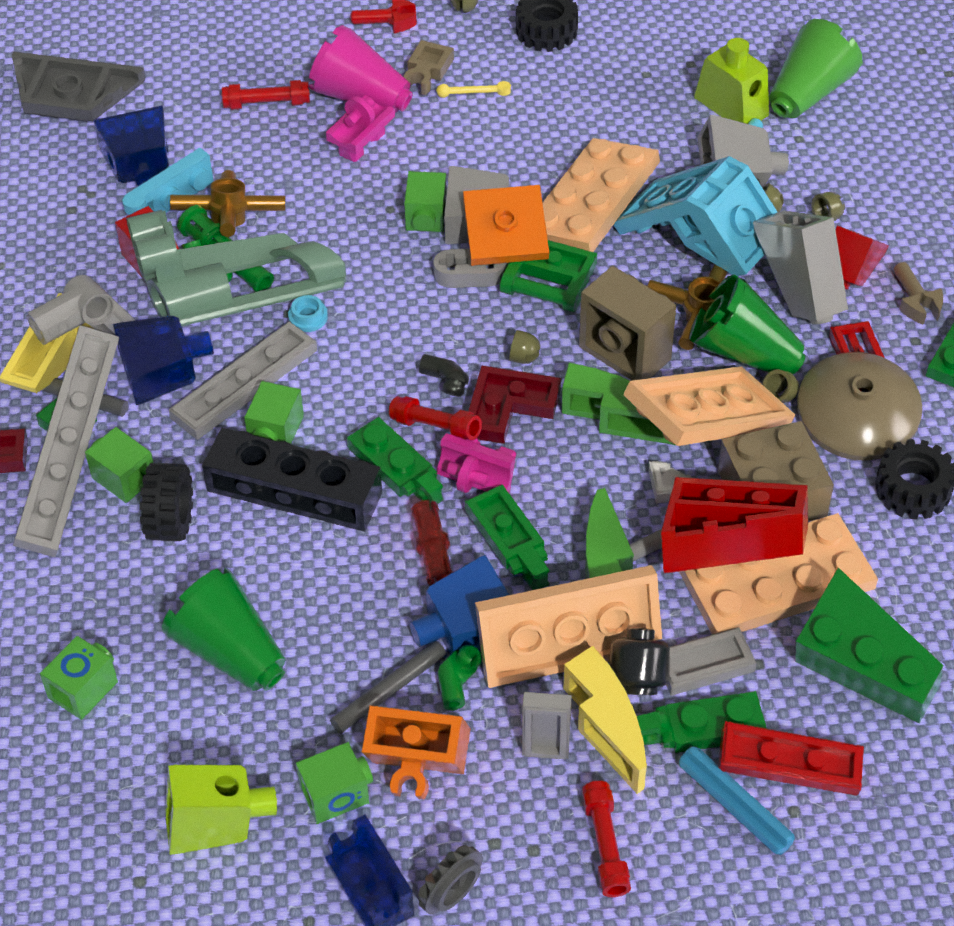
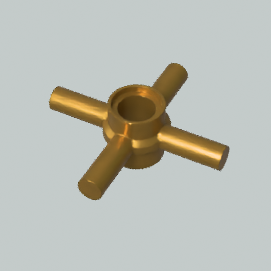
[170,170,285,237]
[647,264,728,350]

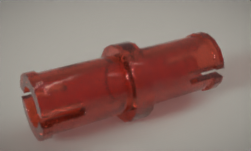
[411,500,453,586]

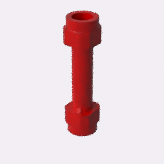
[222,80,310,110]
[389,396,482,440]
[582,781,631,898]

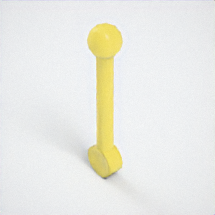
[436,81,511,98]

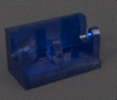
[325,814,414,926]

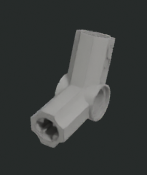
[26,275,137,345]

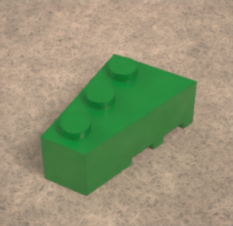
[795,567,944,724]

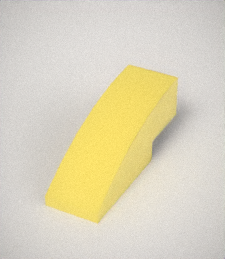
[0,293,94,393]
[563,646,647,794]

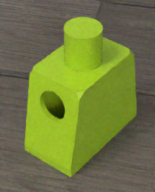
[694,38,769,124]
[165,765,277,855]

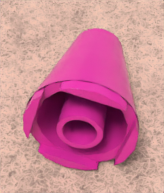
[309,25,413,113]

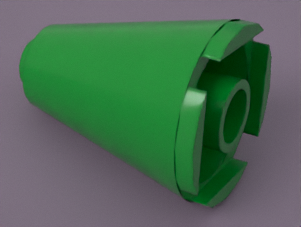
[689,274,806,374]
[161,568,286,691]

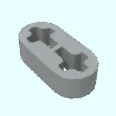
[433,249,507,288]

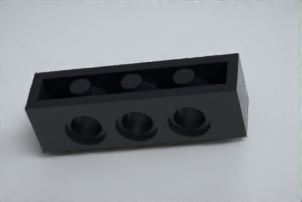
[202,428,382,532]

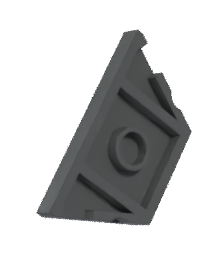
[12,51,146,122]

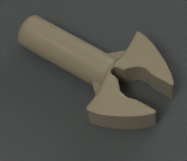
[894,262,943,324]

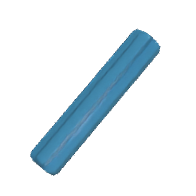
[679,746,795,855]

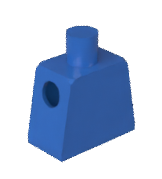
[409,555,509,655]

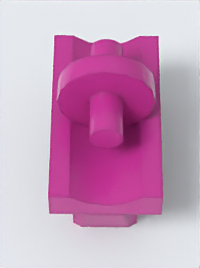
[326,95,395,162]
[437,433,516,493]

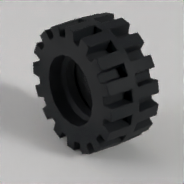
[516,0,578,52]
[875,439,954,519]
[140,463,193,541]

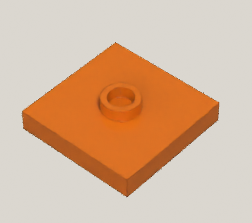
[463,185,549,266]

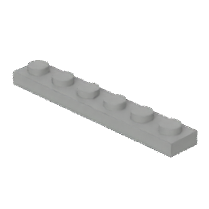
[13,325,119,557]

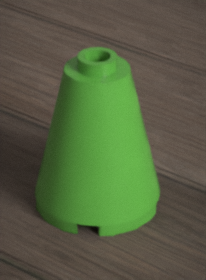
[769,18,863,118]

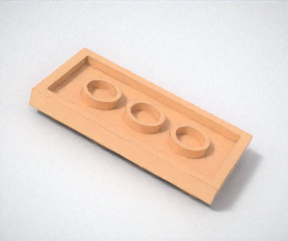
[543,138,660,252]
[623,366,796,446]
[679,513,878,635]
[475,565,662,688]

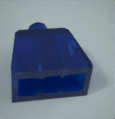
[94,106,170,186]
[113,316,214,405]

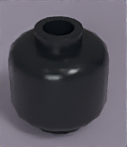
[610,628,670,695]

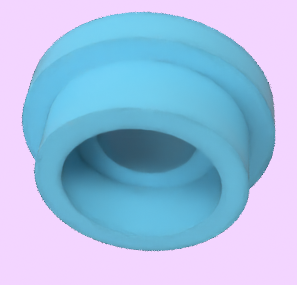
[288,295,328,332]

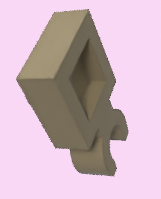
[404,40,454,95]

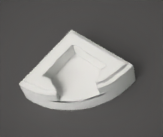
[648,461,692,504]

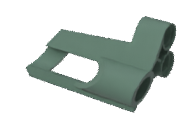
[127,210,347,328]

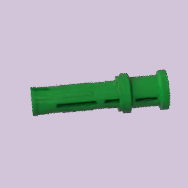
[177,205,274,292]

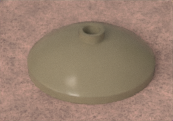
[797,352,922,461]

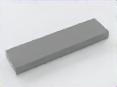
[169,321,317,440]

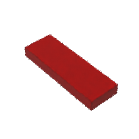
[718,721,864,796]

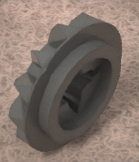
[418,845,483,914]

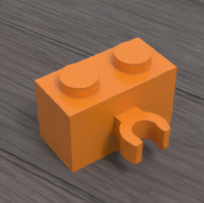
[362,706,471,800]

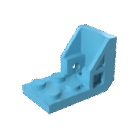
[614,156,778,276]

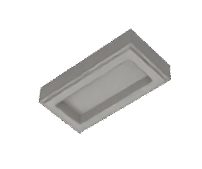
[666,627,757,696]
[522,692,572,759]

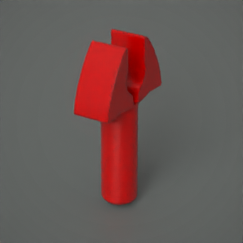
[350,0,417,33]

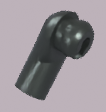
[419,354,469,397]

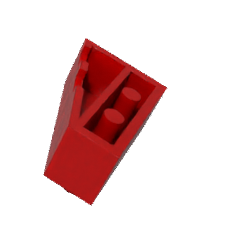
[661,477,808,573]

